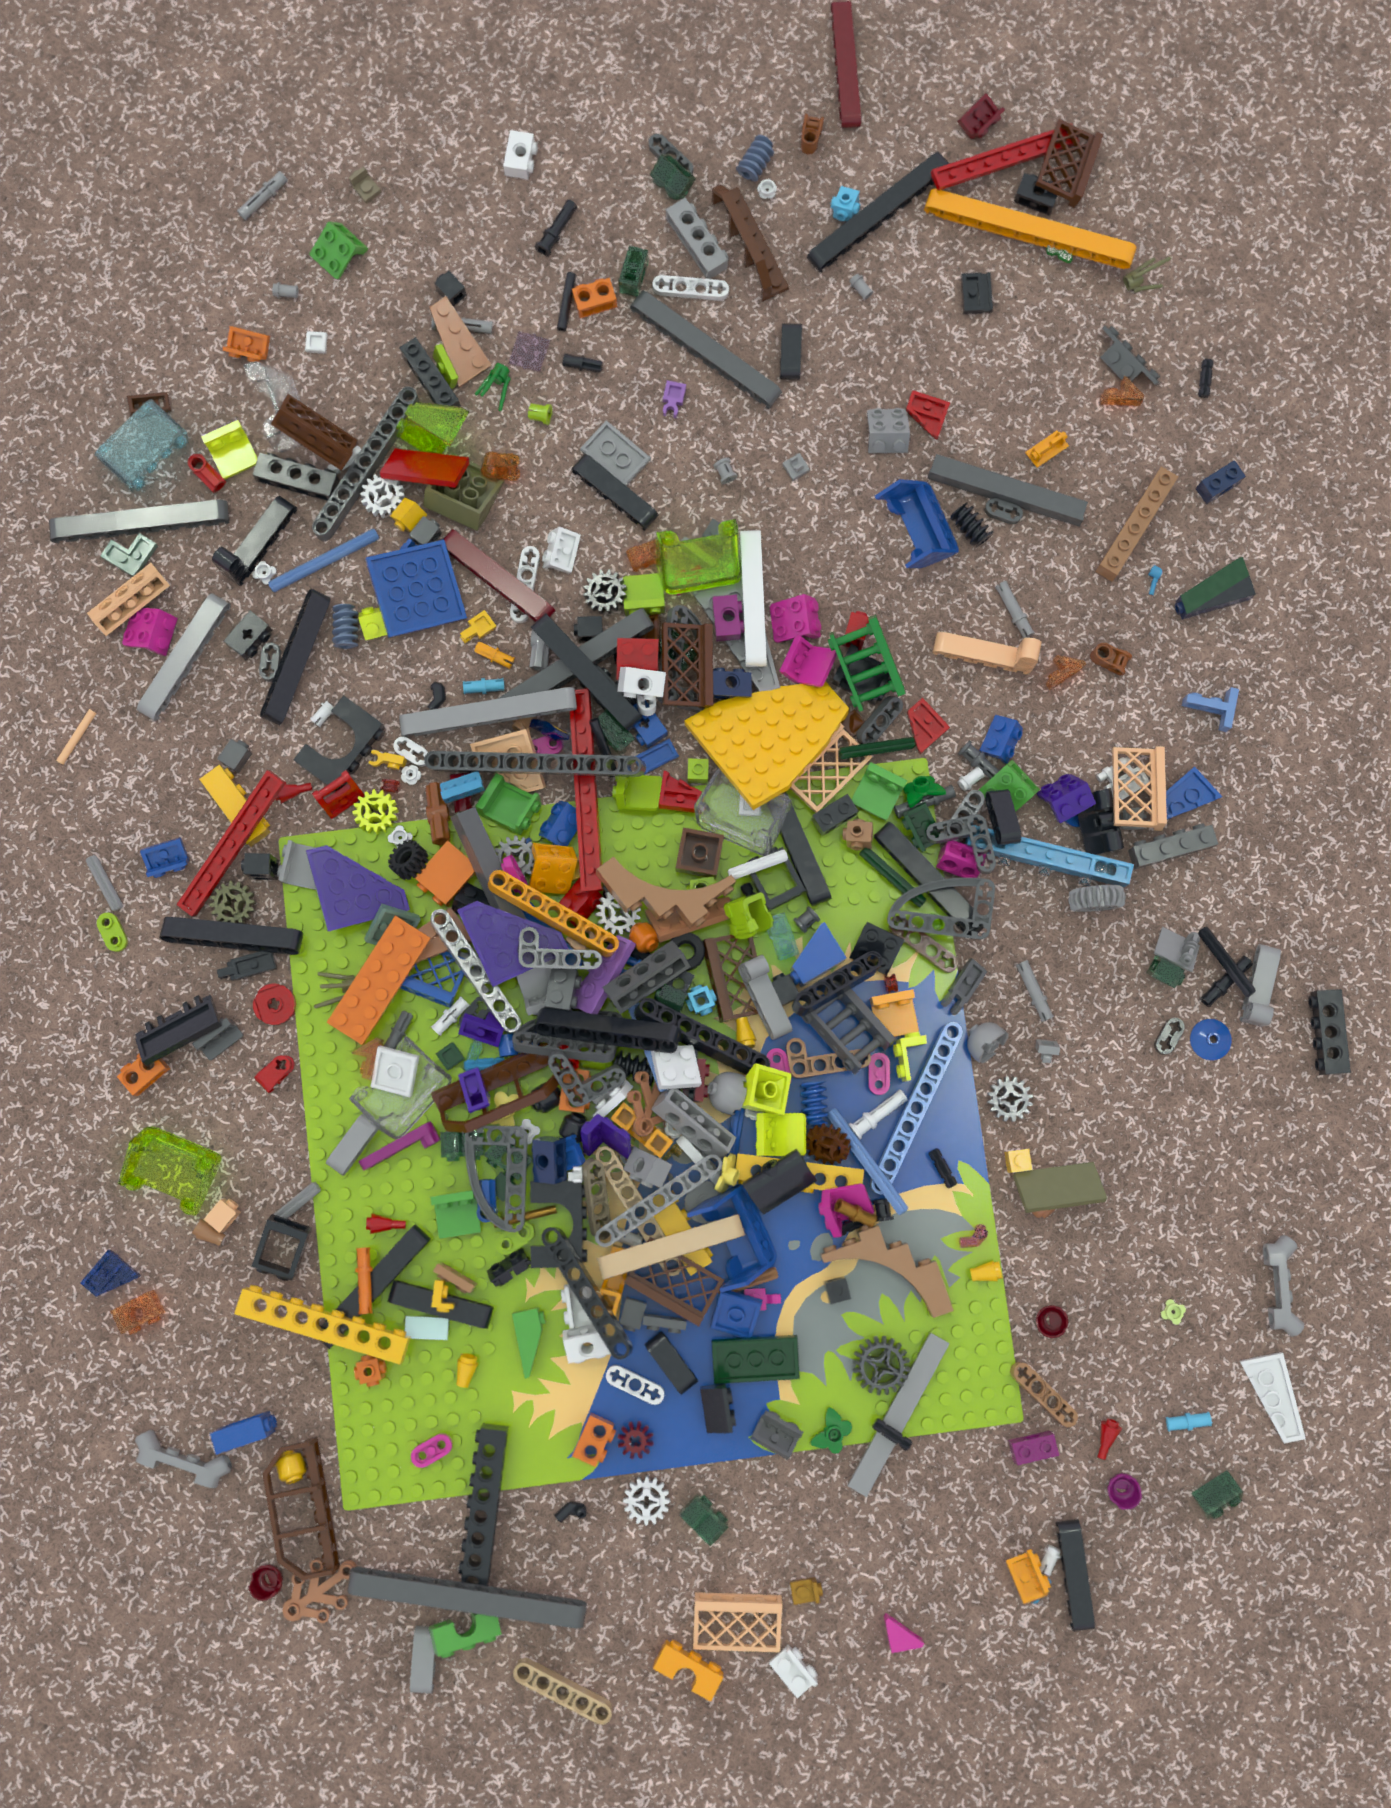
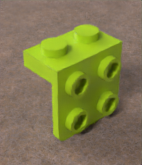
[623,573,665,616]
[612,775,662,811]

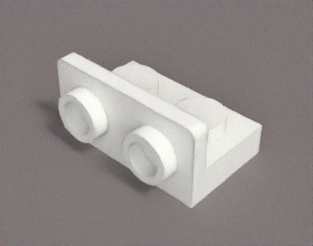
[542,527,581,574]
[592,1073,633,1117]
[561,1284,595,1329]
[769,1644,818,1698]

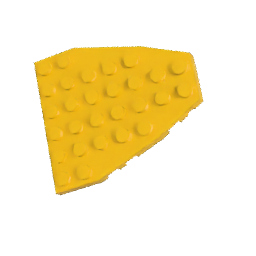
[684,681,849,810]

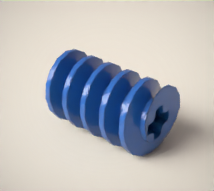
[800,1082,828,1125]

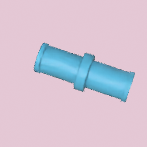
[463,678,505,694]
[1166,1412,1212,1432]

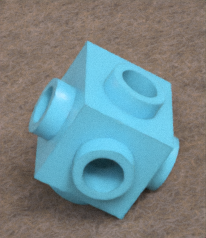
[831,186,860,221]
[685,985,717,1016]

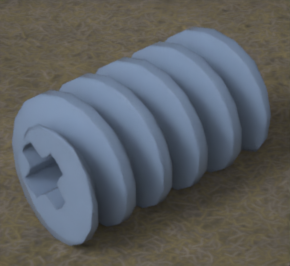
[736,135,774,182]
[332,604,359,649]

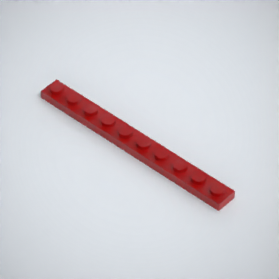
[570,688,604,893]

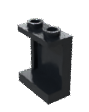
[831,644,891,705]

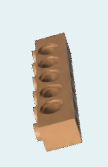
[1095,466,1179,582]

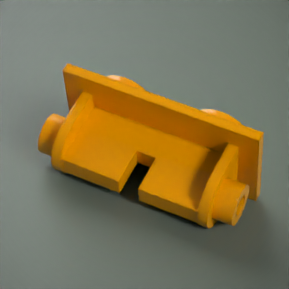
[1025,430,1069,468]

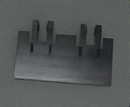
[135,995,222,1066]

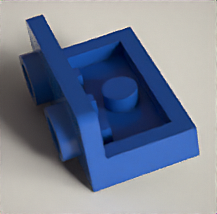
[979,715,1023,764]
[539,801,577,846]
[140,837,189,878]

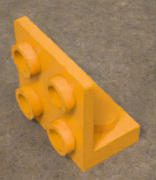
[529,843,577,894]
[870,989,919,1037]

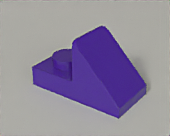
[458,1012,504,1047]
[458,1067,490,1113]

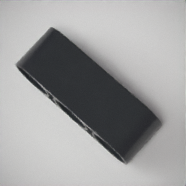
[780,323,802,380]
[985,789,1021,845]
[644,1331,699,1395]

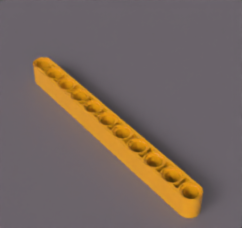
[924,189,1137,269]

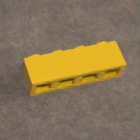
[199,765,271,847]
[653,1190,714,1276]

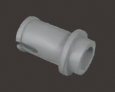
[849,273,874,300]
[272,282,299,298]

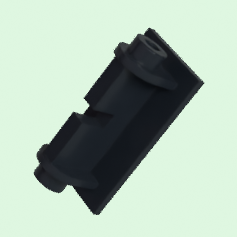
[487,1248,531,1287]

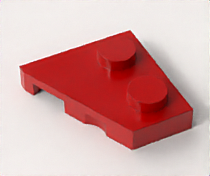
[906,390,950,440]
[907,698,950,755]
[659,771,702,813]

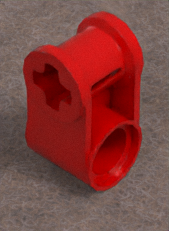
[254,1055,295,1093]

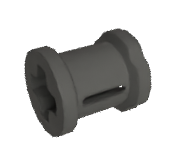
[793,906,821,933]

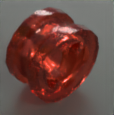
[380,779,400,793]
[884,974,898,994]

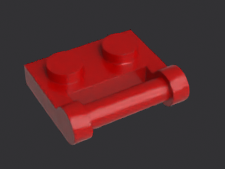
[312,770,365,819]

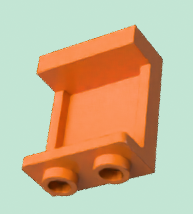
[415,840,476,907]

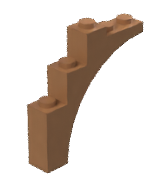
[596,857,736,929]
[820,1225,954,1318]

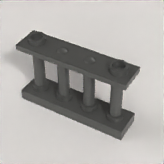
[801,981,896,1075]

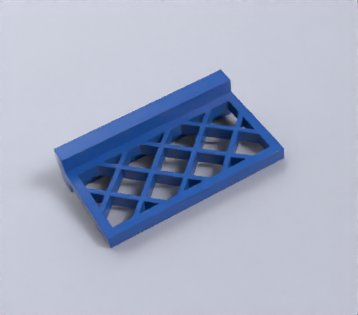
[400,951,465,1008]

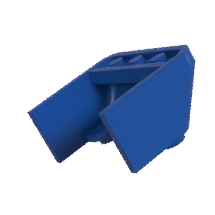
[875,479,959,568]
[686,1185,777,1292]

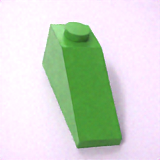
[512,1307,546,1379]

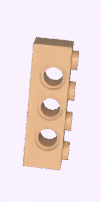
[87,563,170,636]

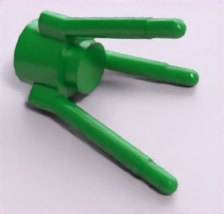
[475,363,511,411]

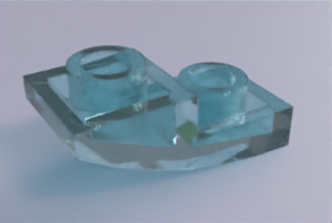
[768,912,799,961]

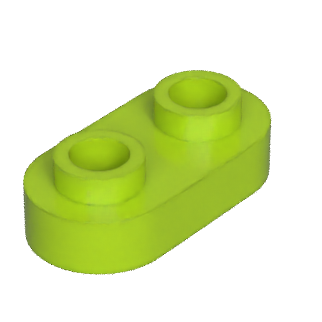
[97,913,128,952]
[495,1221,535,1255]

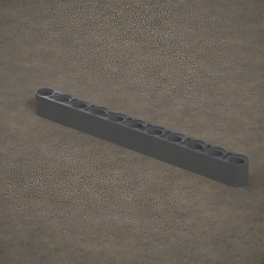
[424,751,646,777]
[347,1567,587,1629]

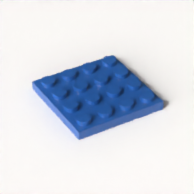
[365,540,467,638]

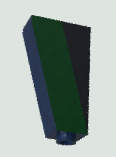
[1175,557,1256,620]

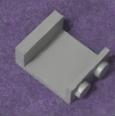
[277,840,341,890]

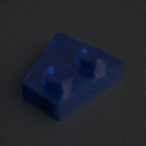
[80,1249,141,1297]

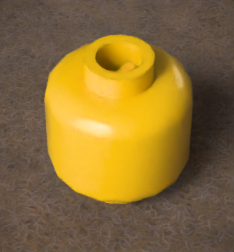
[276,1450,306,1485]

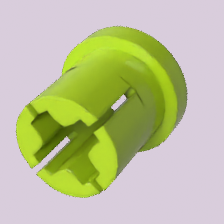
[528,403,553,425]

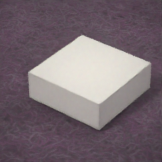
[305,331,328,353]

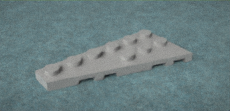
[691,576,780,692]

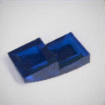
[529,719,570,741]

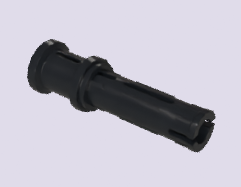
[535,199,578,257]

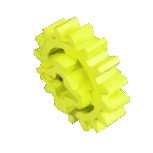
[352,789,399,835]

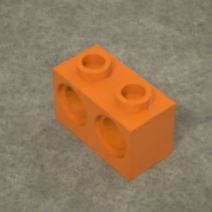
[572,278,617,318]
[117,1054,171,1096]
[559,1069,593,1113]
[572,1412,616,1467]

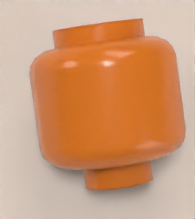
[629,922,659,953]

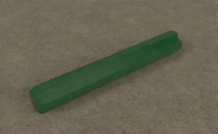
[838,737,916,759]
[859,848,926,908]

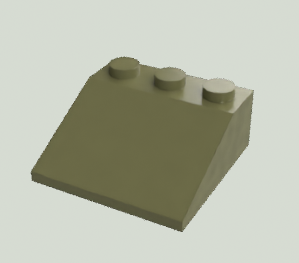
[423,453,506,531]

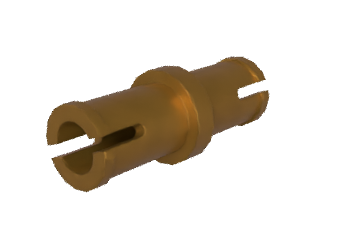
[834,1199,877,1228]

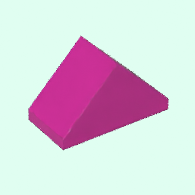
[884,1613,924,1653]

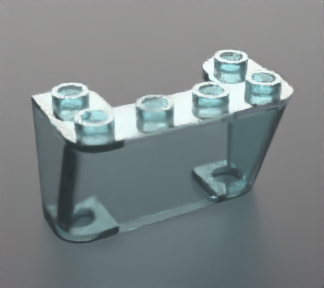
[94,399,189,492]

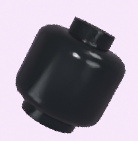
[531,1082,561,1113]
[559,1112,587,1143]

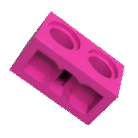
[936,840,986,878]

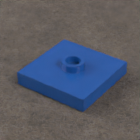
[710,1290,763,1338]

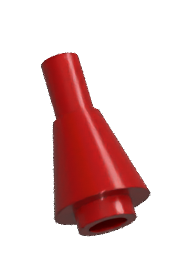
[276,782,312,804]
[366,1213,406,1234]
[1097,1418,1122,1460]

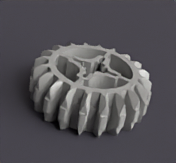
[1068,885,1126,912]

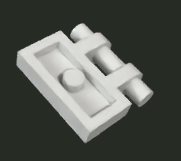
[1096,756,1150,800]

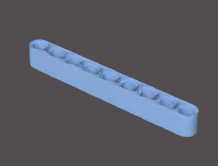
[869,1022,963,1194]

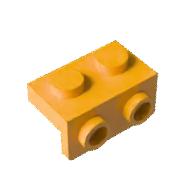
[1006,1549,1051,1605]

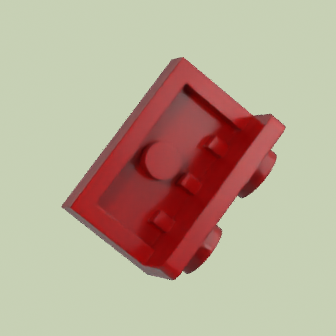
[559,878,603,928]

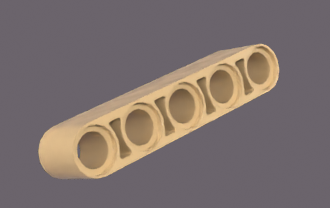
[513,1658,612,1725]

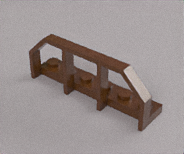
[712,184,789,301]
[431,1042,563,1133]
[262,1437,340,1581]

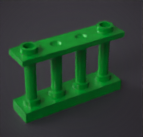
[827,614,906,712]

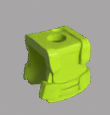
[724,892,774,939]

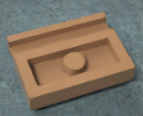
[433,1262,478,1293]

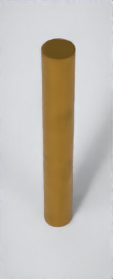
[494,1205,557,1228]

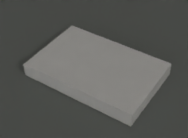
[580,420,651,486]

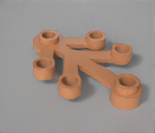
[627,1071,666,1136]
[282,1558,357,1623]

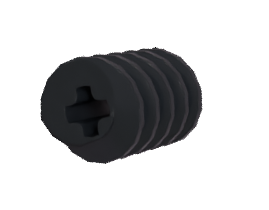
[950,502,994,547]
[612,1050,654,1087]

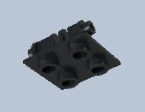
[849,922,905,975]

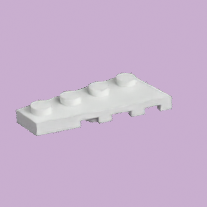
[1240,1352,1306,1443]

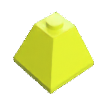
[742,1064,792,1115]

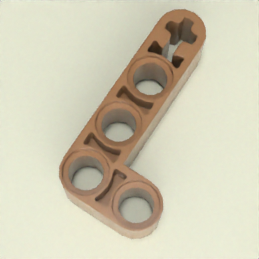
[785,1038,871,1079]

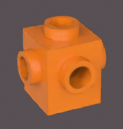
[354,1355,387,1387]

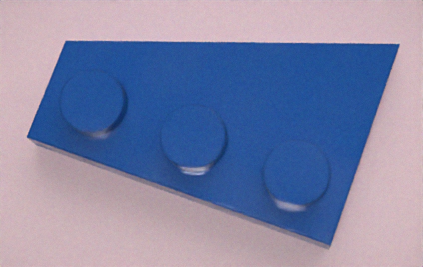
[1148,766,1222,820]

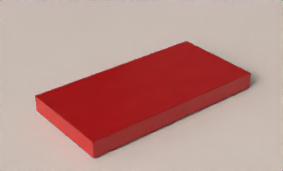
[379,448,470,488]

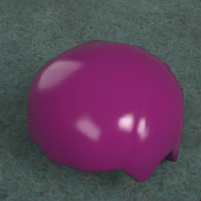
[1107,1473,1142,1510]

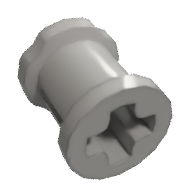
[713,458,738,484]

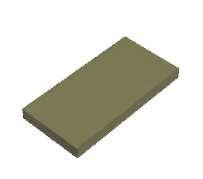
[1013,1162,1107,1213]

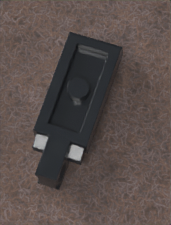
[217,951,277,981]

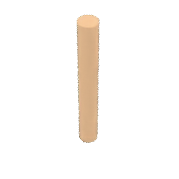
[56,709,97,765]

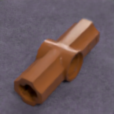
[425,782,451,846]

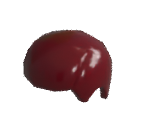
[1035,1305,1069,1339]
[248,1564,283,1601]

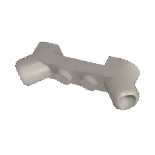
[1263,1235,1304,1336]
[135,1430,232,1488]

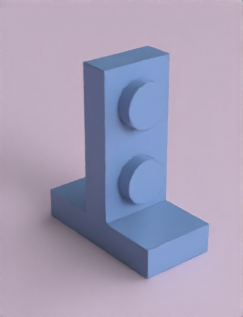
[1182,687,1239,732]

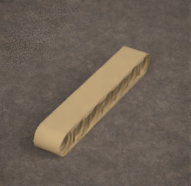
[596,1146,681,1276]
[597,1214,745,1280]

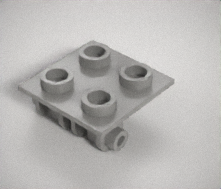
[1154,927,1200,972]

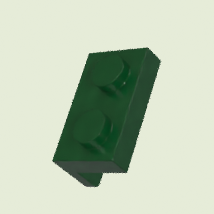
[902,802,941,852]

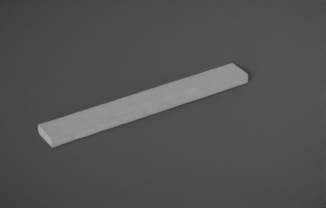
[847,1332,949,1497]

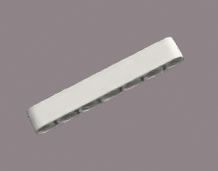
[740,530,766,667]

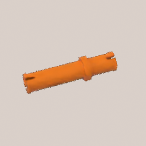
[355,1247,373,1314]

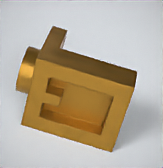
[790,1577,823,1605]

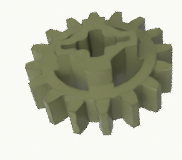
[209,881,257,924]

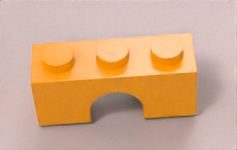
[610,1102,673,1159]
[595,1245,628,1315]
[653,1640,723,1702]

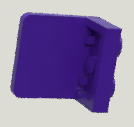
[1037,774,1096,824]
[581,1113,631,1159]

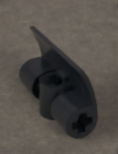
[1077,788,1125,855]
[742,1148,817,1214]

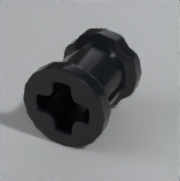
[872,1198,894,1222]

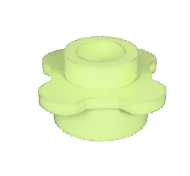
[1161,1299,1186,1325]

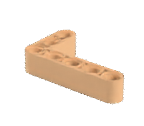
[933,632,1042,674]

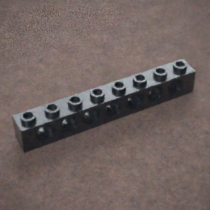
[458,1423,509,1586]

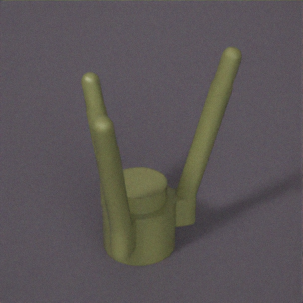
[1123,256,1171,293]
[314,972,355,1008]

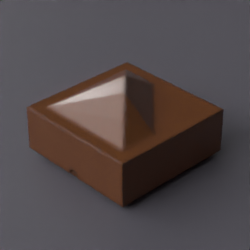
[841,709,865,738]

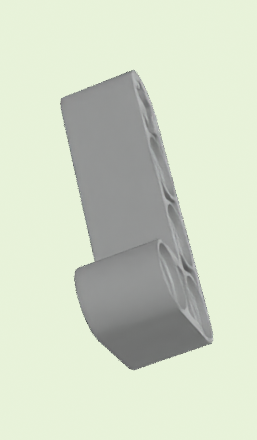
[518,927,602,969]
[1240,944,1281,1027]
[738,955,792,1040]

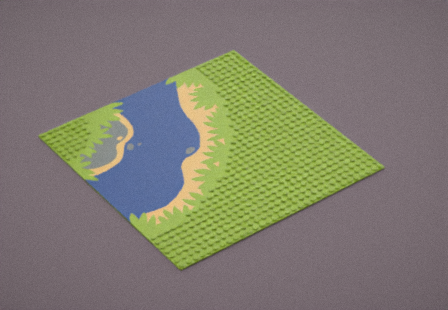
[279,758,1023,1511]

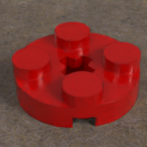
[253,983,296,1025]

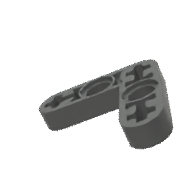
[926,814,996,874]
[548,1050,626,1107]

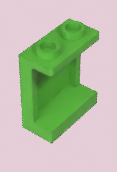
[475,773,542,835]

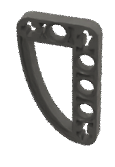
[657,605,704,713]
[887,878,995,939]
[512,1010,623,1063]
[465,1126,528,1232]

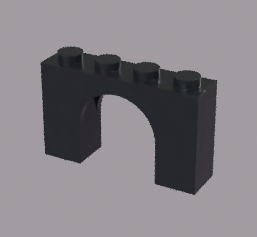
[293,695,385,792]
[530,1180,587,1268]

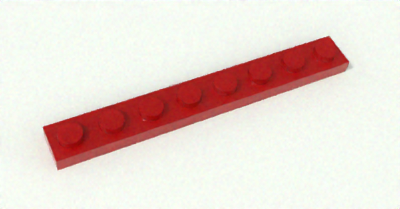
[930,124,1079,191]
[176,770,286,917]

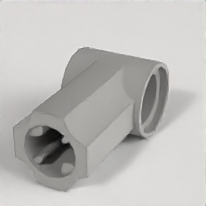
[529,629,550,671]

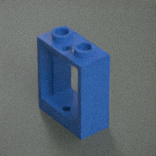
[210,1411,277,1455]

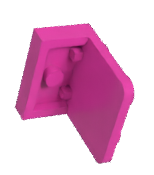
[770,594,822,643]
[122,608,178,656]
[779,635,837,687]
[819,1184,874,1238]

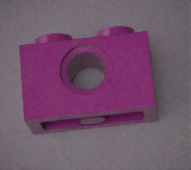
[712,594,744,642]
[1008,1430,1059,1466]

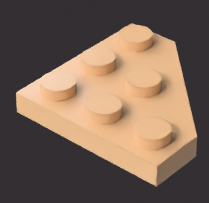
[470,728,546,792]

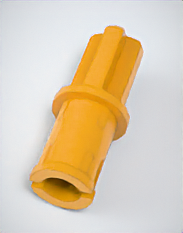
[474,642,515,670]

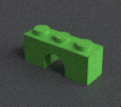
[428,1613,502,1658]

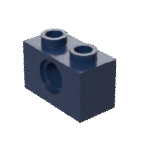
[1195,460,1246,505]
[713,668,752,699]
[532,1136,567,1184]

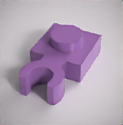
[663,380,686,418]

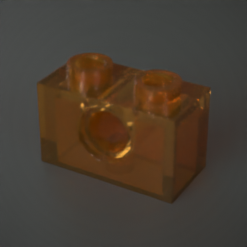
[110,1290,165,1335]

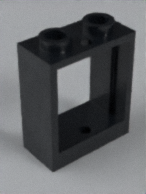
[747,846,806,912]
[251,1214,312,1281]

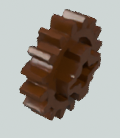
[806,1123,851,1165]

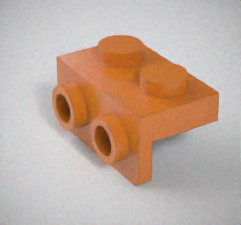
[223,326,270,363]

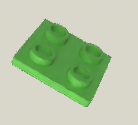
[309,221,368,279]
[979,760,1040,812]
[851,762,907,821]
[430,1190,481,1239]

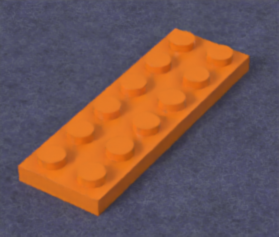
[326,916,432,1045]

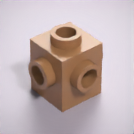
[843,819,873,850]

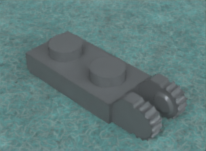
[941,958,987,1016]

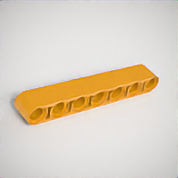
[488,870,619,957]

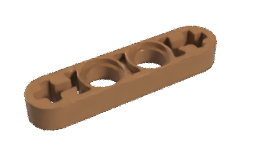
[1010,1362,1078,1427]

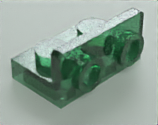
[597,710,634,756]
[1191,1470,1244,1520]

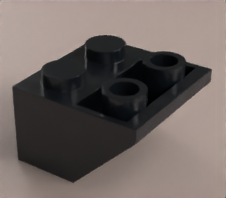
[700,1383,736,1433]

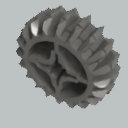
[852,1336,910,1395]

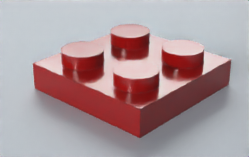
[616,638,659,680]

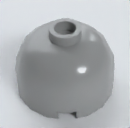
[967,1022,1009,1063]
[708,1072,747,1115]

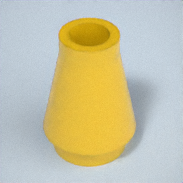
[735,1017,757,1048]
[970,1260,1003,1281]
[456,1353,478,1388]

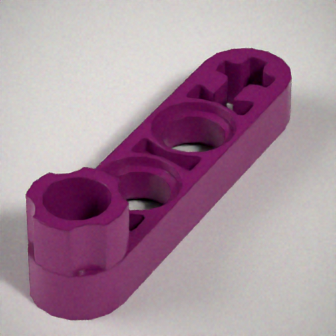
[359,1121,441,1171]

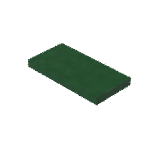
[712,1335,800,1384]

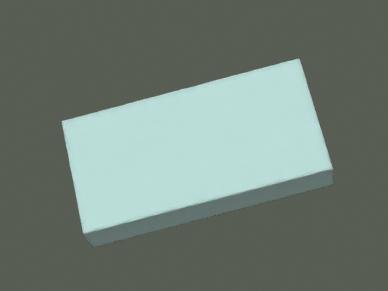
[405,1316,449,1340]

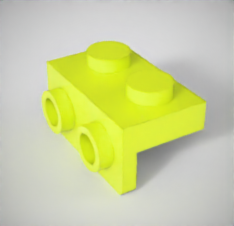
[358,607,387,641]

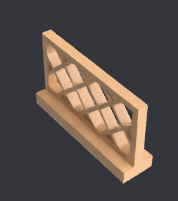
[790,724,872,813]
[1112,746,1167,831]
[693,1592,782,1652]

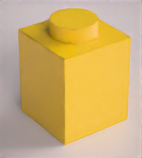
[390,497,427,532]
[1004,1149,1033,1173]

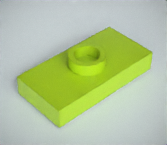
[433,344,458,389]

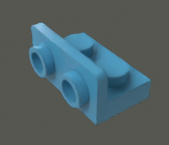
[440,771,485,804]

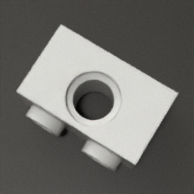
[503,130,538,179]
[617,667,666,701]
[563,1324,611,1364]

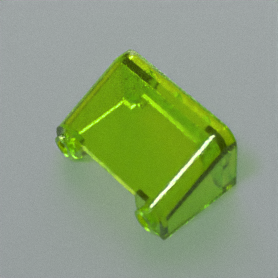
[396,402,469,454]
[656,519,742,594]
[118,1127,222,1216]

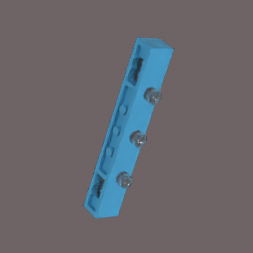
[965,825,1134,888]

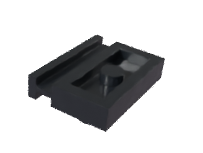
[961,272,993,314]

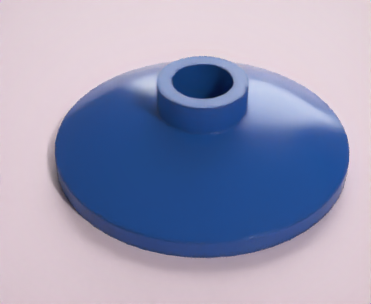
[1190,1019,1232,1060]

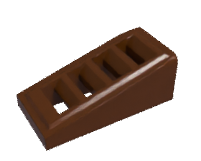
[127,392,171,420]

